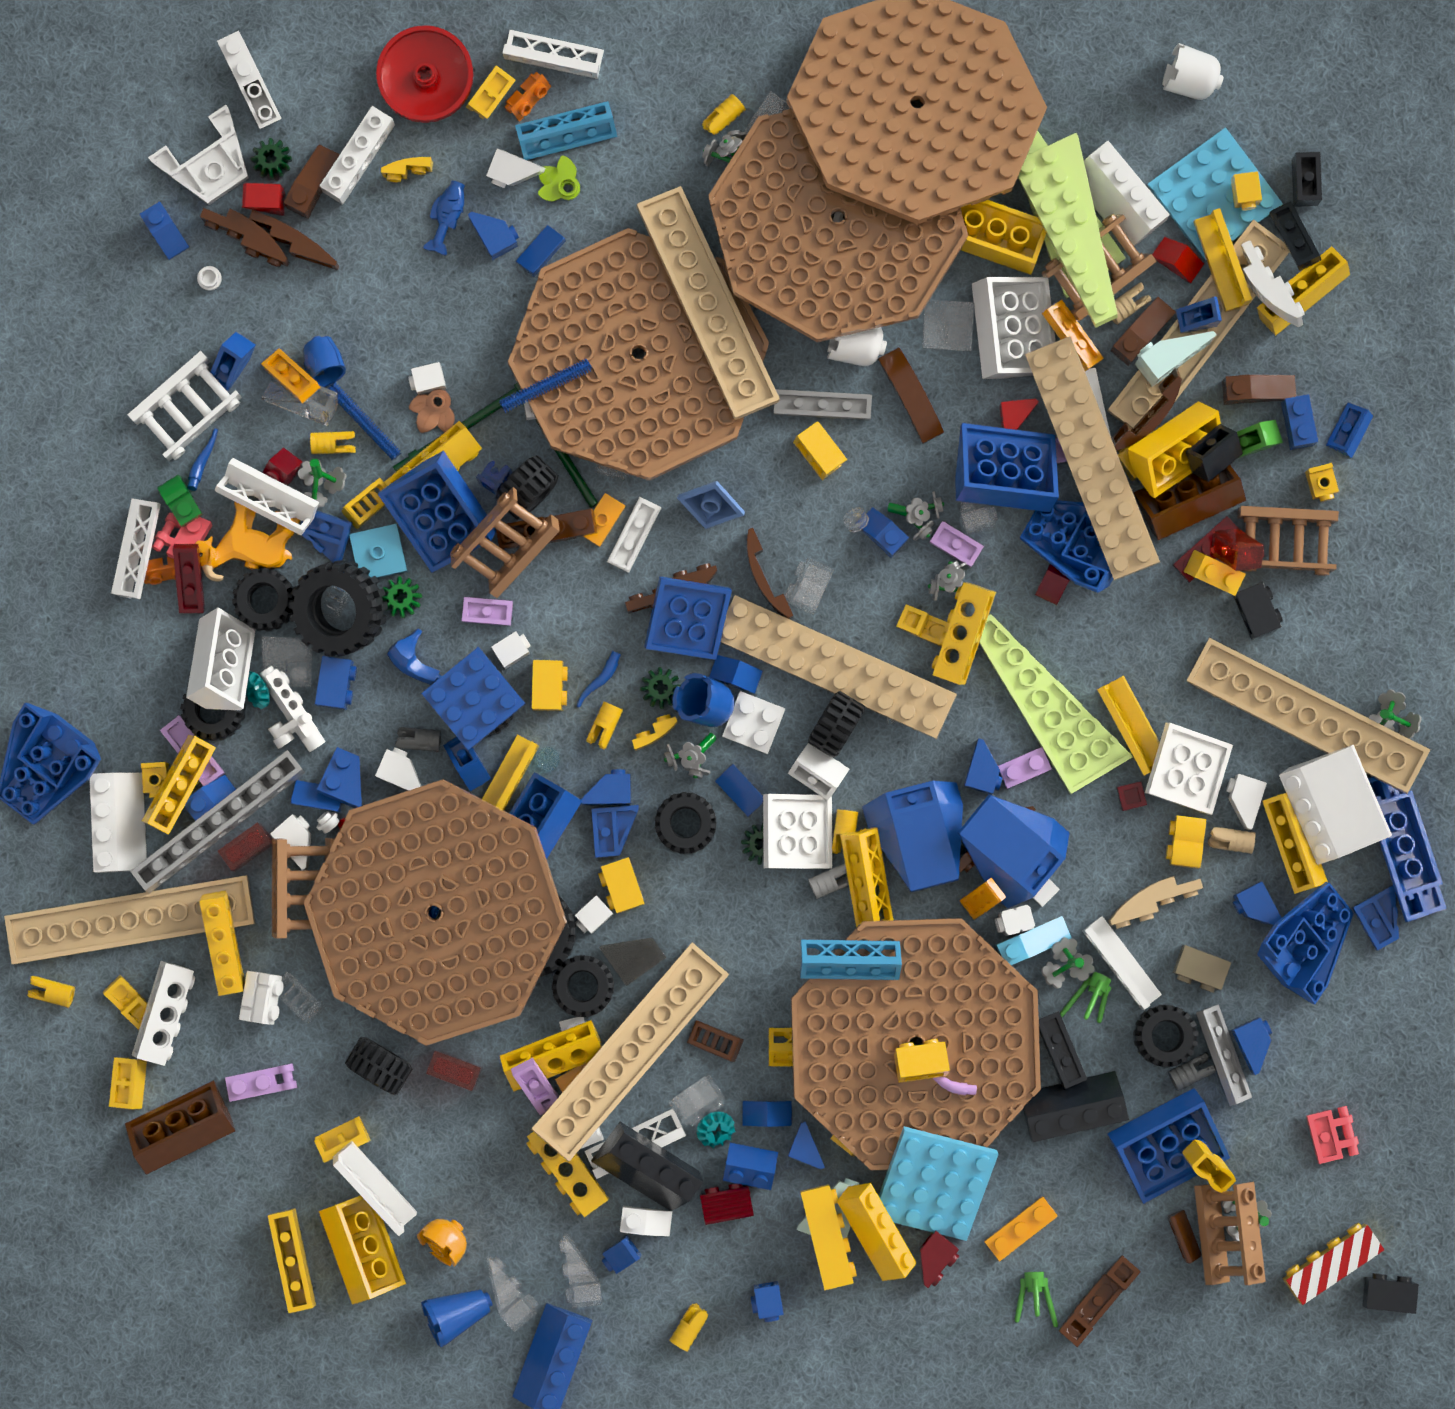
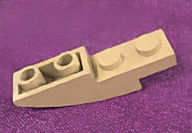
[1108,876,1203,929]

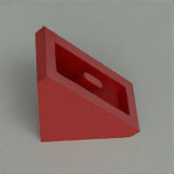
[242,183,285,216]
[1152,237,1204,284]
[999,399,1039,430]

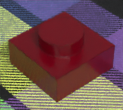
[1117,781,1147,811]

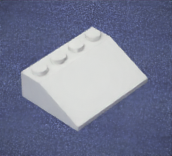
[972,277,1055,379]
[1279,745,1392,865]

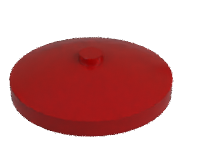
[376,25,474,123]

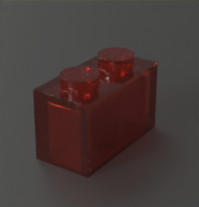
[1210,528,1264,571]
[218,822,272,872]
[426,1050,483,1091]

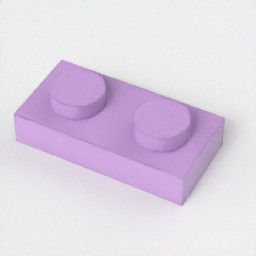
[929,521,984,568]
[462,597,513,626]
[998,747,1052,789]

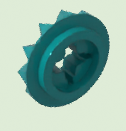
[246,671,270,709]
[696,1111,735,1149]

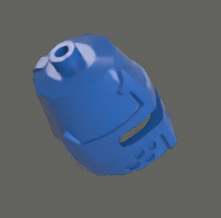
[303,336,346,388]

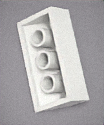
[1084,141,1170,246]
[186,608,255,710]
[90,773,147,873]

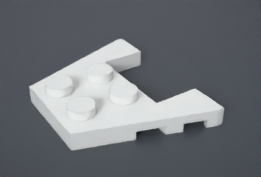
[148,105,249,205]

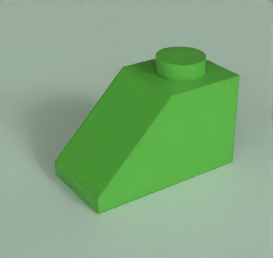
[1237,420,1283,458]

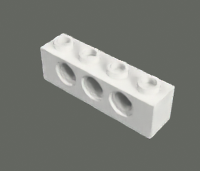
[320,106,395,205]
[132,961,195,1066]

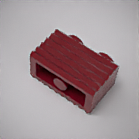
[700,1183,754,1225]

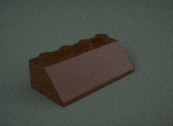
[1133,465,1246,540]
[125,1080,235,1175]

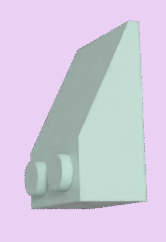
[1135,331,1216,387]

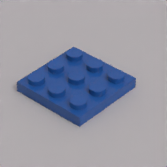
[644,576,732,660]
[421,647,526,751]

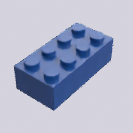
[509,772,582,859]

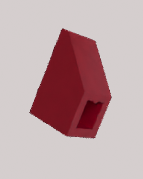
[262,447,303,486]
[919,1230,959,1288]

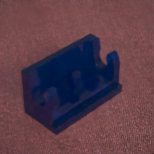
[476,461,513,495]

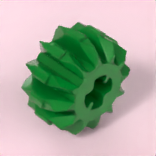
[382,576,422,618]

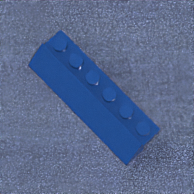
[1368,777,1447,922]

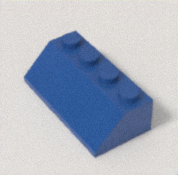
[512,1303,593,1409]

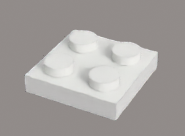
[722,691,785,754]

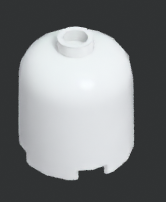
[1162,43,1223,100]
[827,327,887,366]

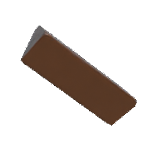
[1167,1210,1202,1264]

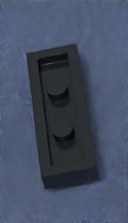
[1269,201,1321,271]
[1039,1011,1088,1090]

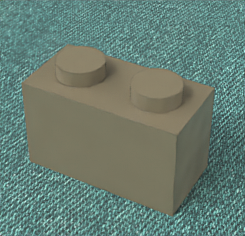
[1172,945,1232,993]

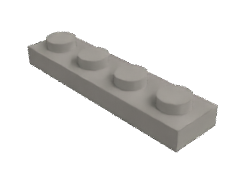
[774,389,872,420]
[1196,1004,1252,1106]

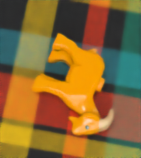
[195,501,300,582]

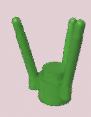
[1060,972,1111,1023]
[1015,1272,1058,1328]

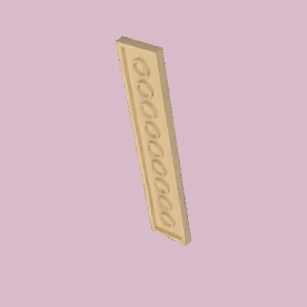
[637,186,780,420]
[1107,219,1289,435]
[1025,336,1160,581]
[720,595,957,739]
[1187,638,1430,794]
[4,875,255,965]
[531,942,729,1162]

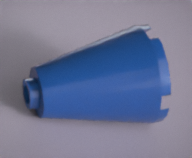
[421,1289,493,1348]

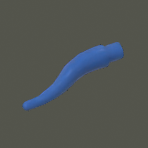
[187,428,218,491]
[576,651,621,708]

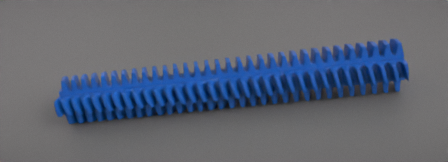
[499,359,592,413]
[326,382,402,460]

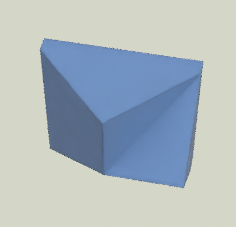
[677,481,745,529]

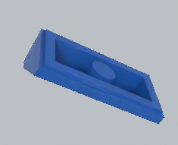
[516,225,566,277]
[1326,403,1373,458]
[715,764,763,817]
[290,780,342,812]

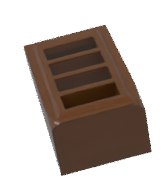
[687,1020,744,1062]

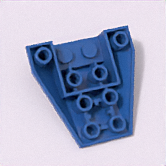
[1020,500,1113,593]
[0,703,101,825]
[862,781,963,892]
[958,794,1070,908]
[1257,882,1354,1004]

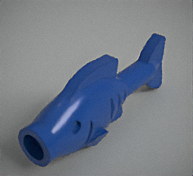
[423,180,465,256]

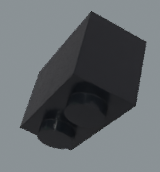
[1292,152,1322,207]
[1186,424,1243,482]
[1233,582,1283,640]
[1362,1273,1419,1314]

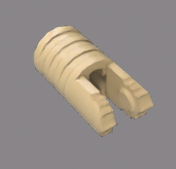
[1112,282,1152,325]
[1208,827,1255,854]

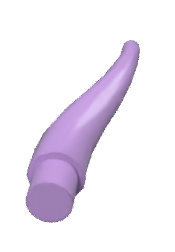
[933,1077,977,1096]

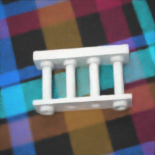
[127,351,242,461]

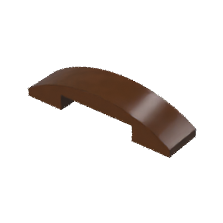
[878,348,944,443]
[1111,368,1182,451]
[747,527,793,619]
[1058,1255,1141,1347]

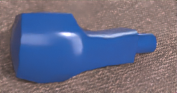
[387,629,442,685]

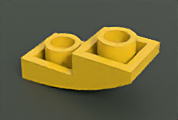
[381,157,433,183]
[632,714,678,751]

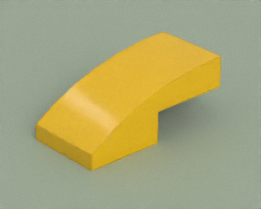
[896,604,950,647]
[103,975,148,1030]

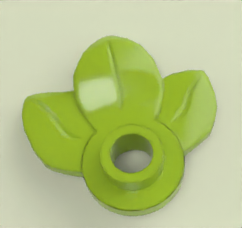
[538,155,580,202]

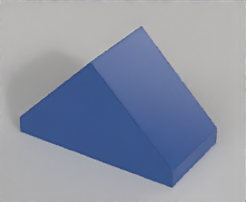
[1176,297,1222,333]
[709,655,763,694]
[742,1101,792,1127]
[788,1121,825,1169]

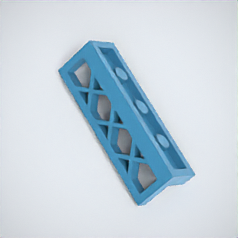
[515,101,618,160]
[800,940,902,980]

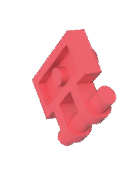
[152,513,212,559]
[1306,1106,1359,1164]

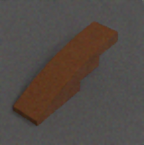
[249,210,339,270]

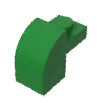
[157,474,203,527]

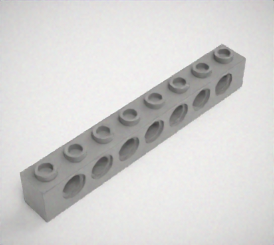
[130,750,305,894]

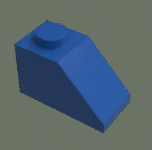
[140,201,189,260]
[468,212,519,260]
[210,332,256,392]
[856,507,909,558]
[443,737,491,791]
[964,739,1003,795]
[581,769,631,805]
[184,775,236,821]
[1232,881,1281,926]
[1231,1017,1272,1075]
[602,1235,641,1274]

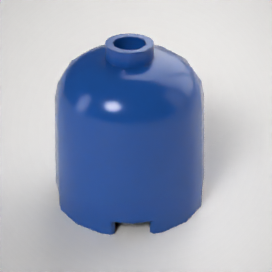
[673,673,734,728]

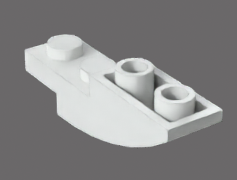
[217,31,282,129]
[1241,240,1305,327]

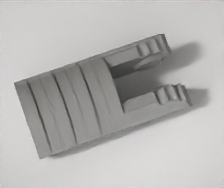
[808,863,849,899]

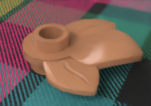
[409,389,455,433]

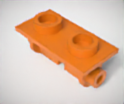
[504,72,551,122]
[144,557,176,585]

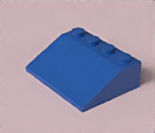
[955,423,1059,512]
[378,450,496,573]
[1107,1088,1230,1204]

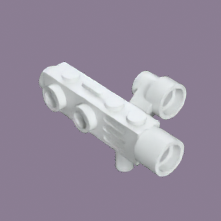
[260,666,326,752]

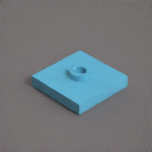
[349,524,408,578]

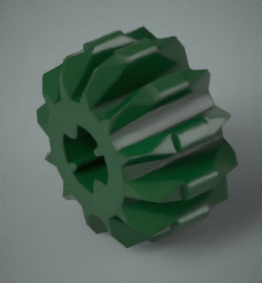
[250,138,292,180]
[640,667,681,709]
[741,823,764,865]

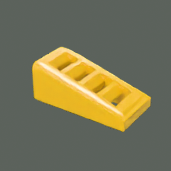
[342,478,387,529]

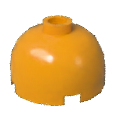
[417,1219,467,1267]

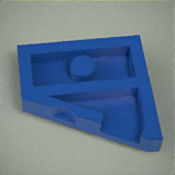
[300,511,353,562]
[317,747,362,808]
[591,805,639,858]
[1352,885,1399,951]

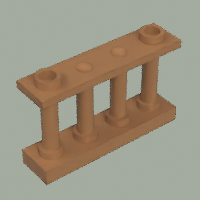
[1041,214,1157,321]
[450,487,559,598]
[1235,506,1339,576]
[272,838,335,938]
[1194,1182,1266,1285]

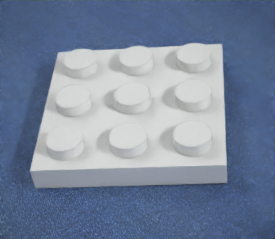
[1145,723,1233,815]
[763,794,832,869]

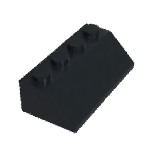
[1023,1071,1129,1142]
[591,1122,704,1211]

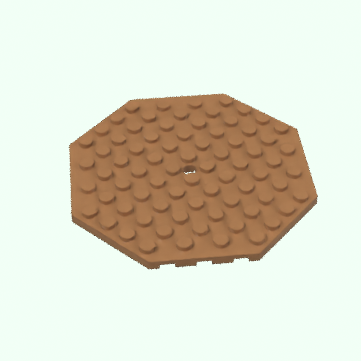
[786,0,1047,224]
[708,109,968,342]
[508,228,769,481]
[304,779,567,1046]
[791,918,1041,1170]

